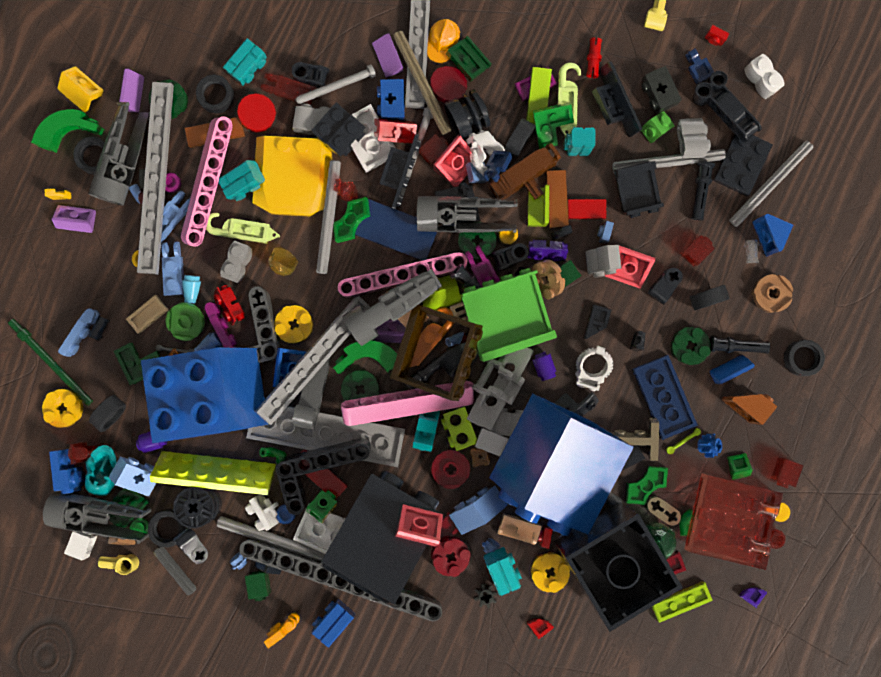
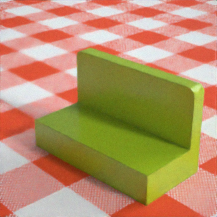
[527,185,549,227]
[423,275,462,310]

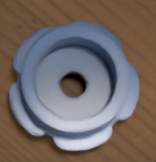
[482,538,501,554]
[229,552,248,570]

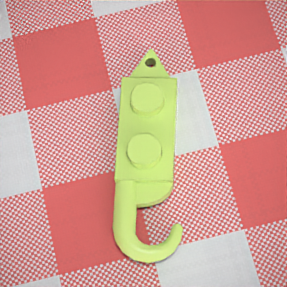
[557,62,581,138]
[206,213,280,244]

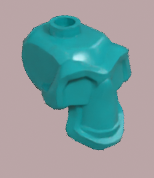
[85,445,117,496]

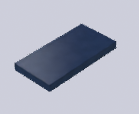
[355,199,437,261]
[632,355,698,440]

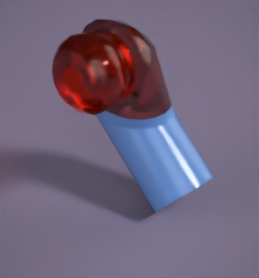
[129,184,143,204]
[445,332,468,347]

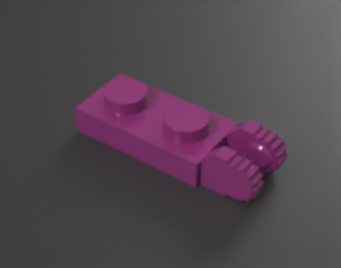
[465,245,500,287]
[205,302,237,348]

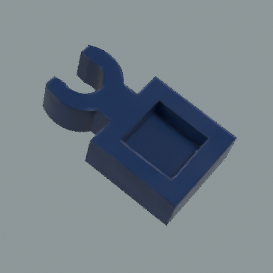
[483,150,512,182]

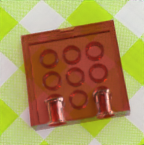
[684,473,783,570]

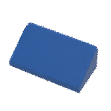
[710,355,755,384]

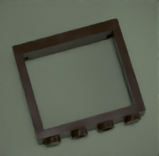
[390,304,483,401]

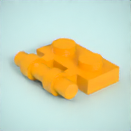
[264,613,300,648]

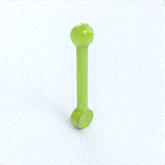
[666,428,701,454]

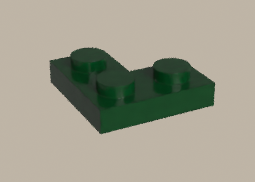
[113,343,161,386]

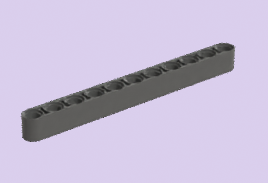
[239,538,442,621]

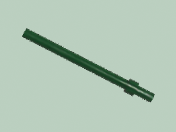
[8,319,93,406]

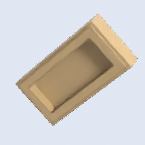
[126,295,169,334]

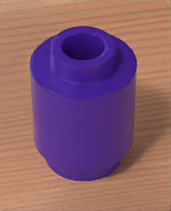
[532,352,556,381]
[136,431,167,453]

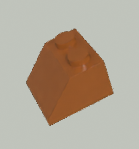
[721,393,777,425]

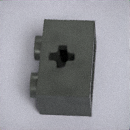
[641,66,682,114]

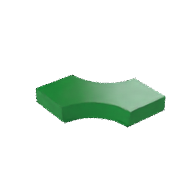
[333,197,370,243]
[625,466,668,505]

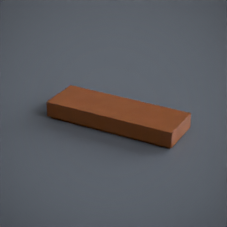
[185,117,245,148]
[546,170,569,228]

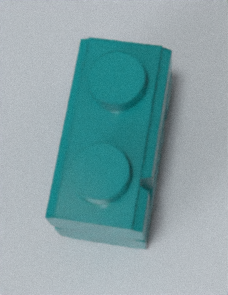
[223,38,267,86]
[564,127,595,156]
[218,160,265,201]
[484,547,522,596]

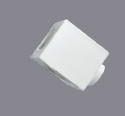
[64,531,98,560]

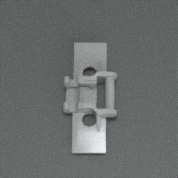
[467,348,534,431]

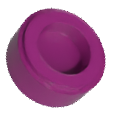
[165,173,182,193]

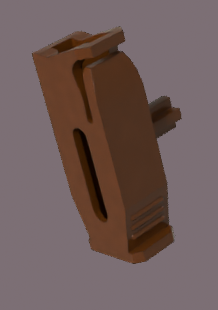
[488,142,561,200]

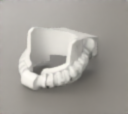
[466,130,505,178]
[575,346,613,391]

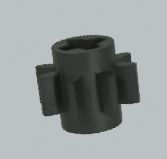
[474,583,498,608]

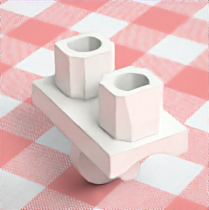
[245,494,279,531]

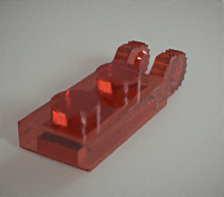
[260,73,316,105]
[334,179,358,201]

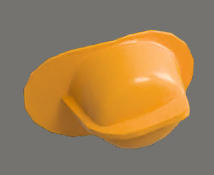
[427,19,460,63]

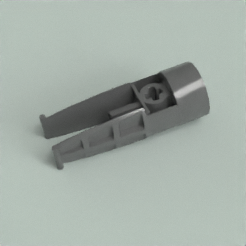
[88,102,150,206]
[417,196,518,233]
[343,269,442,346]
[43,491,151,544]

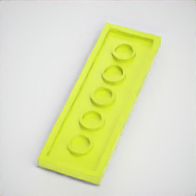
[150,451,276,495]

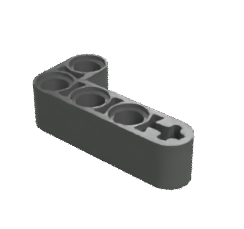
[248,287,281,364]
[293,358,331,430]

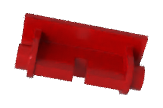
[213,285,245,326]

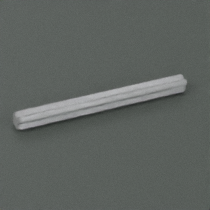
[729,141,813,227]
[612,149,725,172]
[316,160,341,274]
[216,516,325,562]

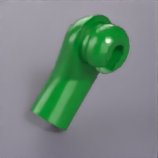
[259,447,287,464]
[679,509,699,536]

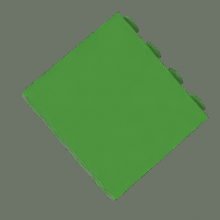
[460,268,557,362]

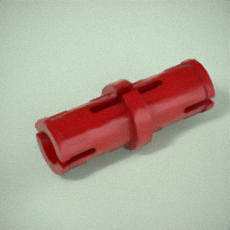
[586,37,602,78]

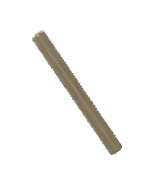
[394,31,451,135]

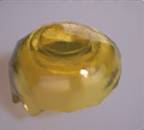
[268,247,298,276]

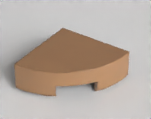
[108,537,136,545]

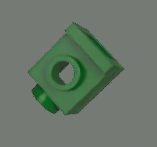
[306,490,337,523]

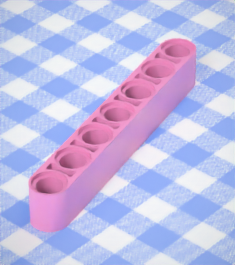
[181,117,232,246]
[338,252,467,298]
[341,381,475,426]

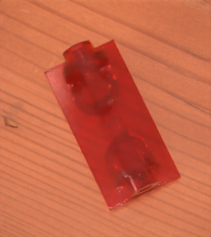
[68,442,97,464]

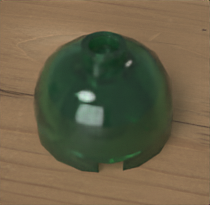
[646,522,677,560]

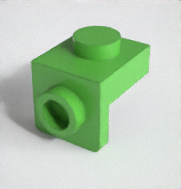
[641,111,675,143]

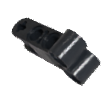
[693,71,762,142]

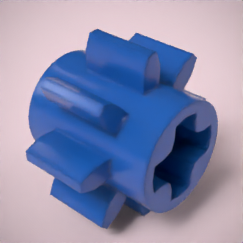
[698,434,722,458]

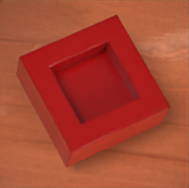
[705,25,730,46]
[537,525,553,549]

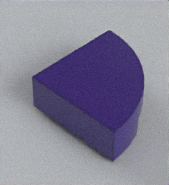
[739,587,767,608]

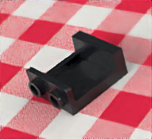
[614,161,664,218]

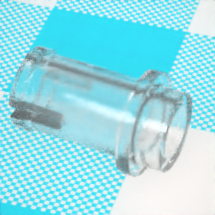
[744,240,760,263]

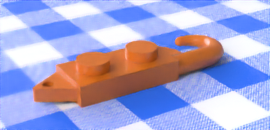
[410,307,454,367]

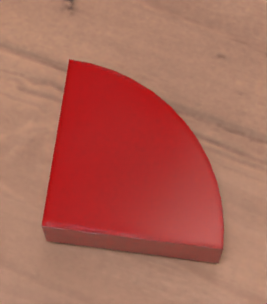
[527,618,554,639]

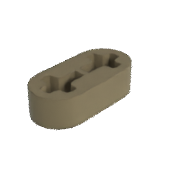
[646,496,681,526]

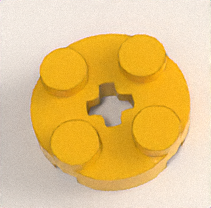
[274,305,314,344]
[42,389,83,428]
[531,552,570,593]

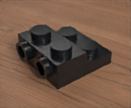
[310,102,366,158]

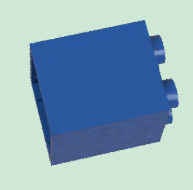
[141,347,268,443]
[489,393,634,536]

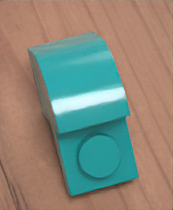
[412,411,440,452]

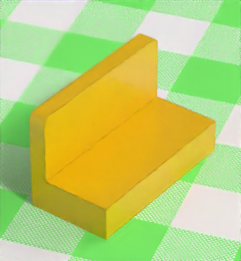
[58,66,104,112]

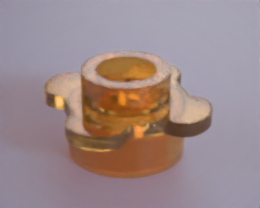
[470,448,490,467]

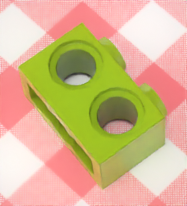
[441,406,477,451]

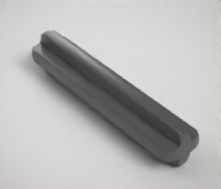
[153,547,197,596]

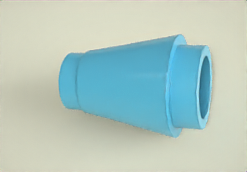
[182,275,201,303]

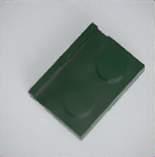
[446,36,492,82]
[108,488,150,528]

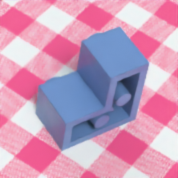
[449,486,507,535]

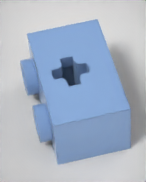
[109,457,156,496]

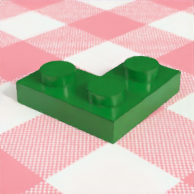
[533,102,574,149]

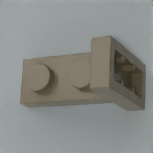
[610,418,659,461]

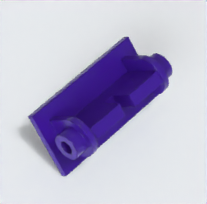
[528,240,568,261]

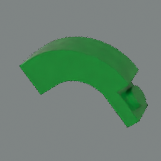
[31,109,104,153]
[333,341,397,374]

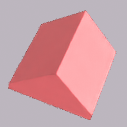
[433,135,472,187]
[605,246,655,289]
[395,504,443,546]

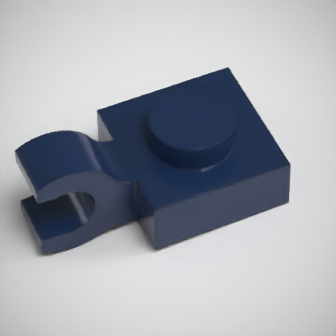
[685,48,714,85]

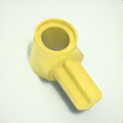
[644,0,668,31]
[98,554,139,575]

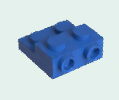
[49,448,85,494]

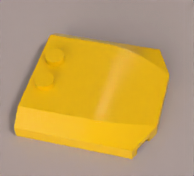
[252,136,332,217]

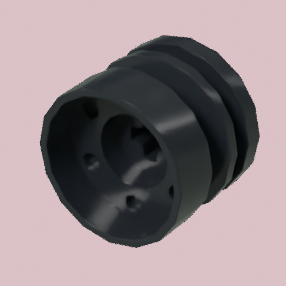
[444,89,491,139]
[173,487,222,529]

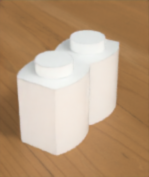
[744,54,784,99]

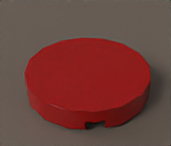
[237,93,276,132]

